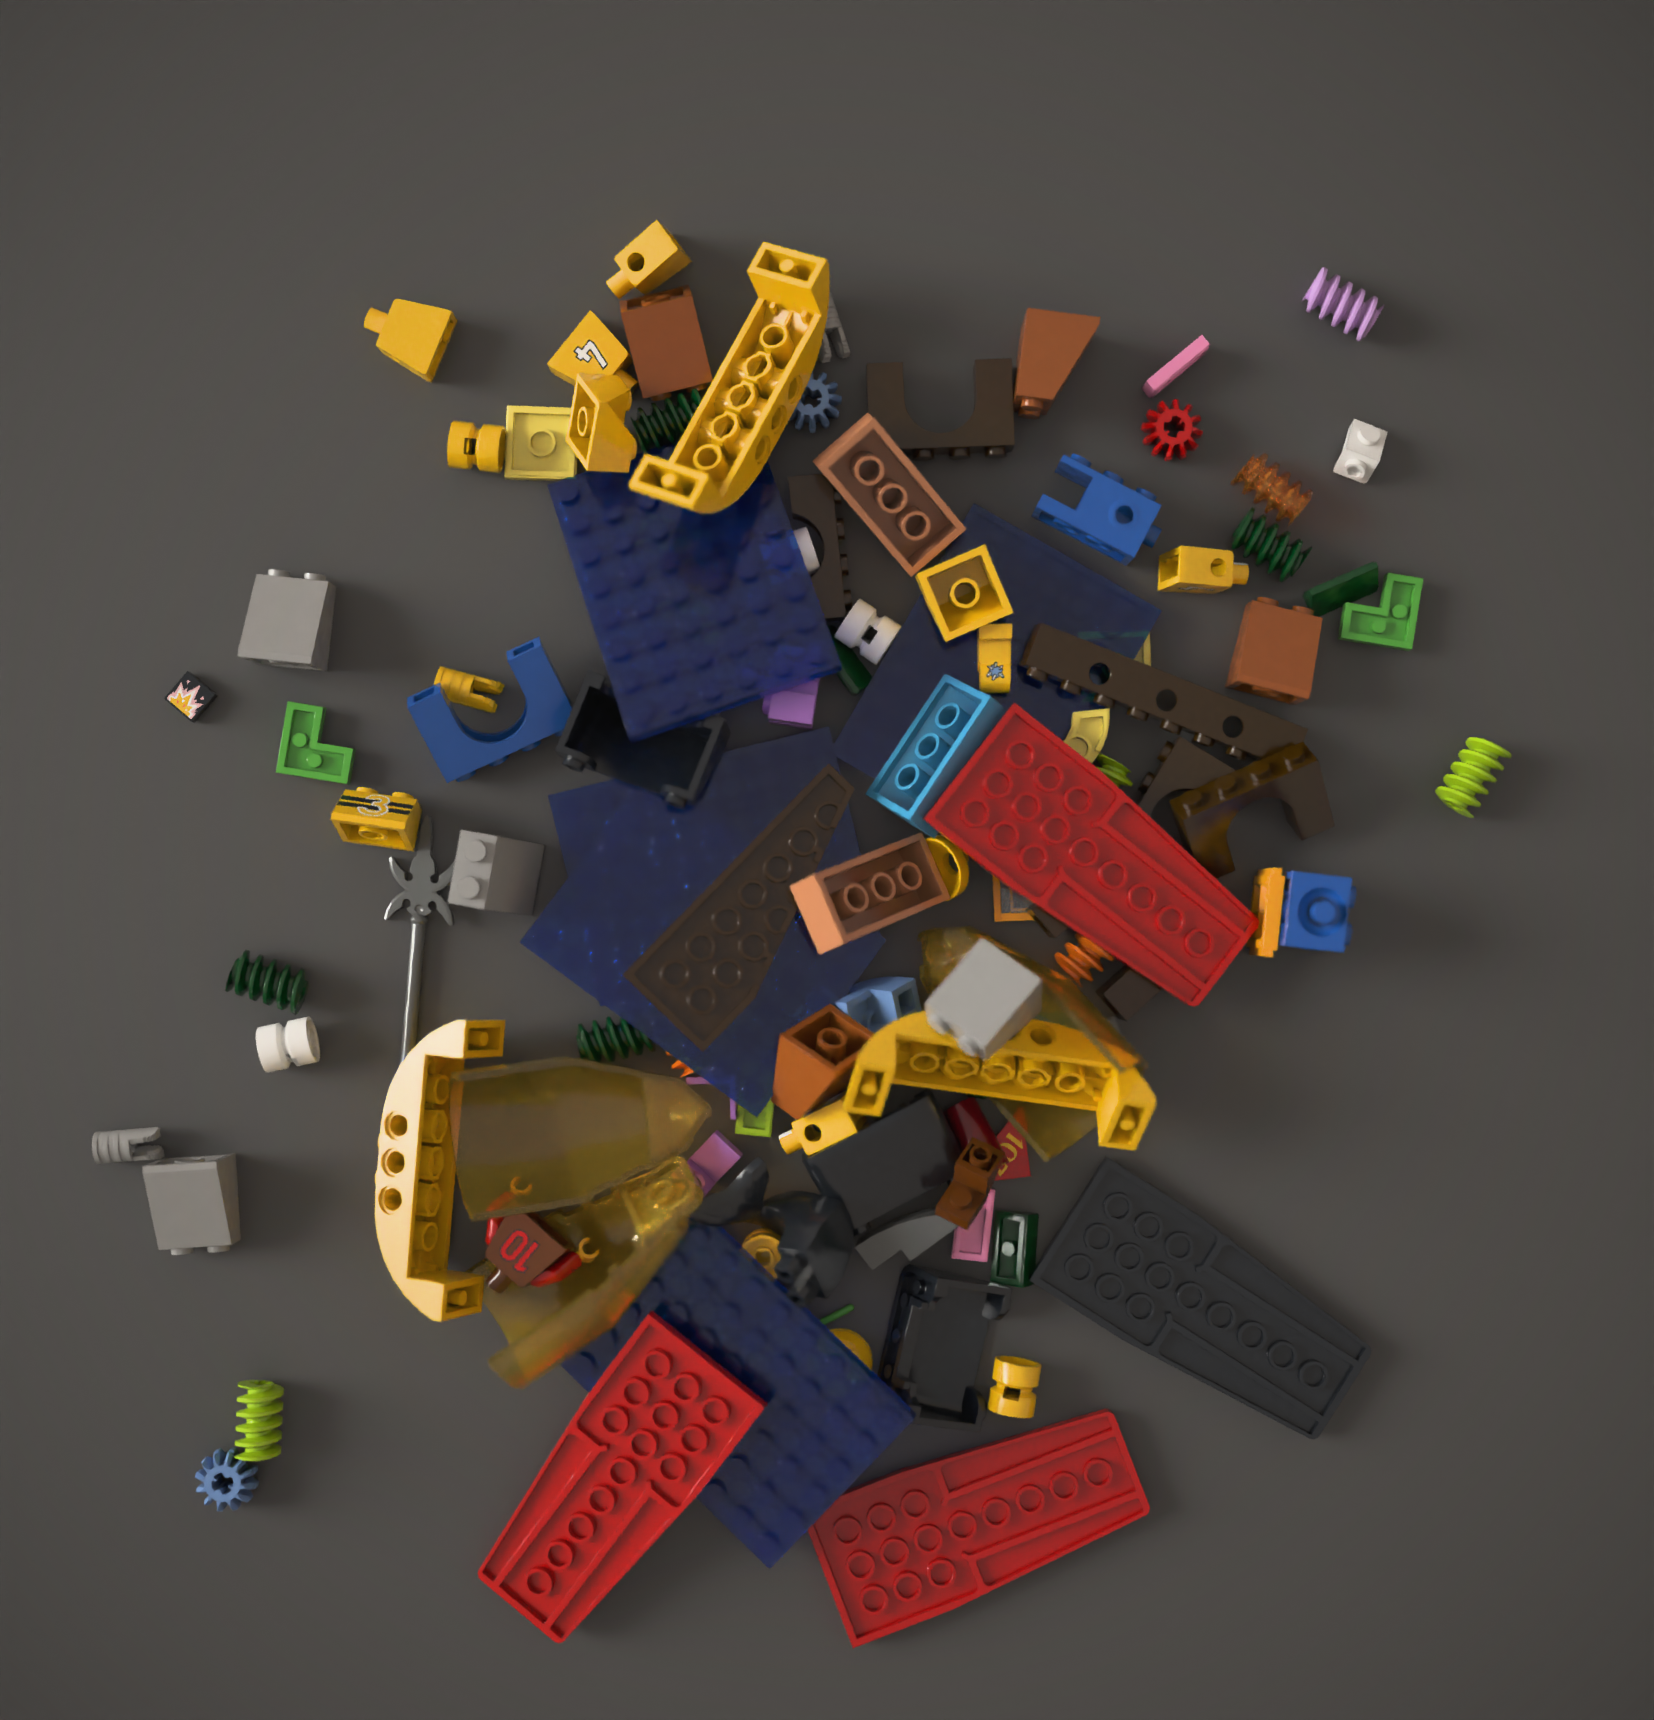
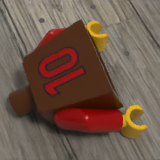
[484,1179,599,1294]

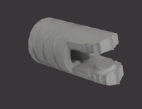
[818,292,850,363]
[92,1127,165,1164]

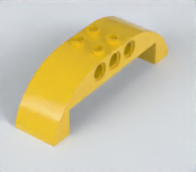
[628,242,830,514]
[843,1011,1156,1151]
[375,1019,506,1322]

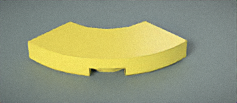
[1063,708,1110,764]

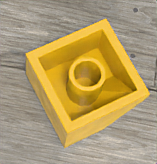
[566,373,637,473]

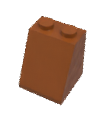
[619,284,713,401]
[1013,308,1100,419]
[1225,597,1323,705]
[771,1004,875,1120]

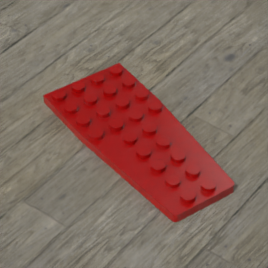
[923,702,1259,1006]
[478,1310,768,1643]
[800,1409,1150,1648]

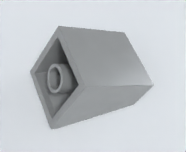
[238,569,336,672]
[448,830,545,916]
[925,938,1042,1061]
[142,1153,241,1255]

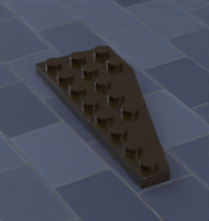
[623,763,855,1052]

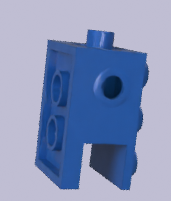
[1031,454,1162,566]
[1278,871,1356,953]

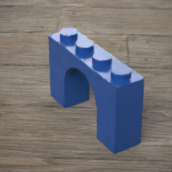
[407,637,573,783]

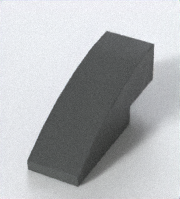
[855,1207,958,1270]

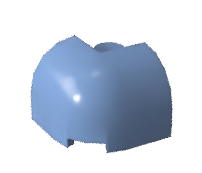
[835,976,922,1034]

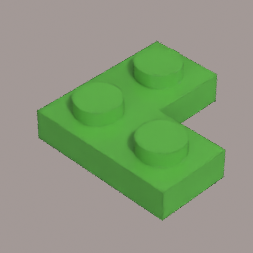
[1338,573,1424,651]
[276,701,356,785]

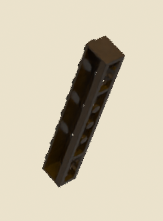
[1018,623,1308,761]

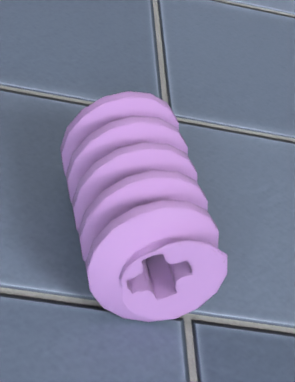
[1302,267,1384,341]

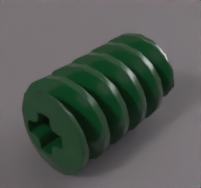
[630,388,702,454]
[1231,507,1312,583]
[225,950,309,1015]
[576,1009,656,1069]

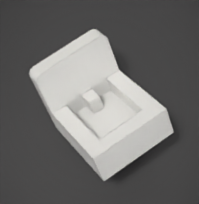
[1333,419,1387,484]

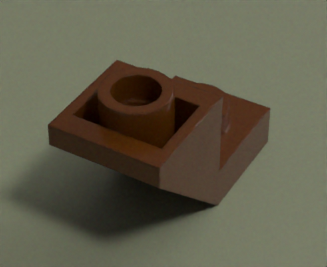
[935,1137,1005,1230]

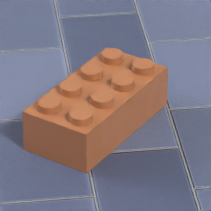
[812,413,966,577]
[790,832,951,955]

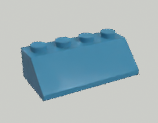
[865,674,1007,838]

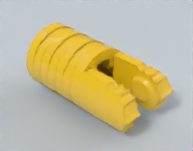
[434,666,504,713]

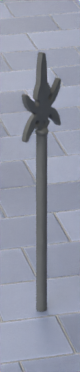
[384,816,455,1067]

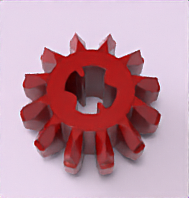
[1141,399,1203,462]

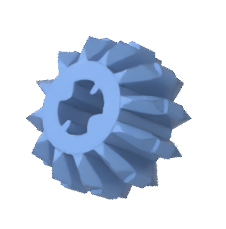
[789,372,842,433]
[195,1447,259,1512]

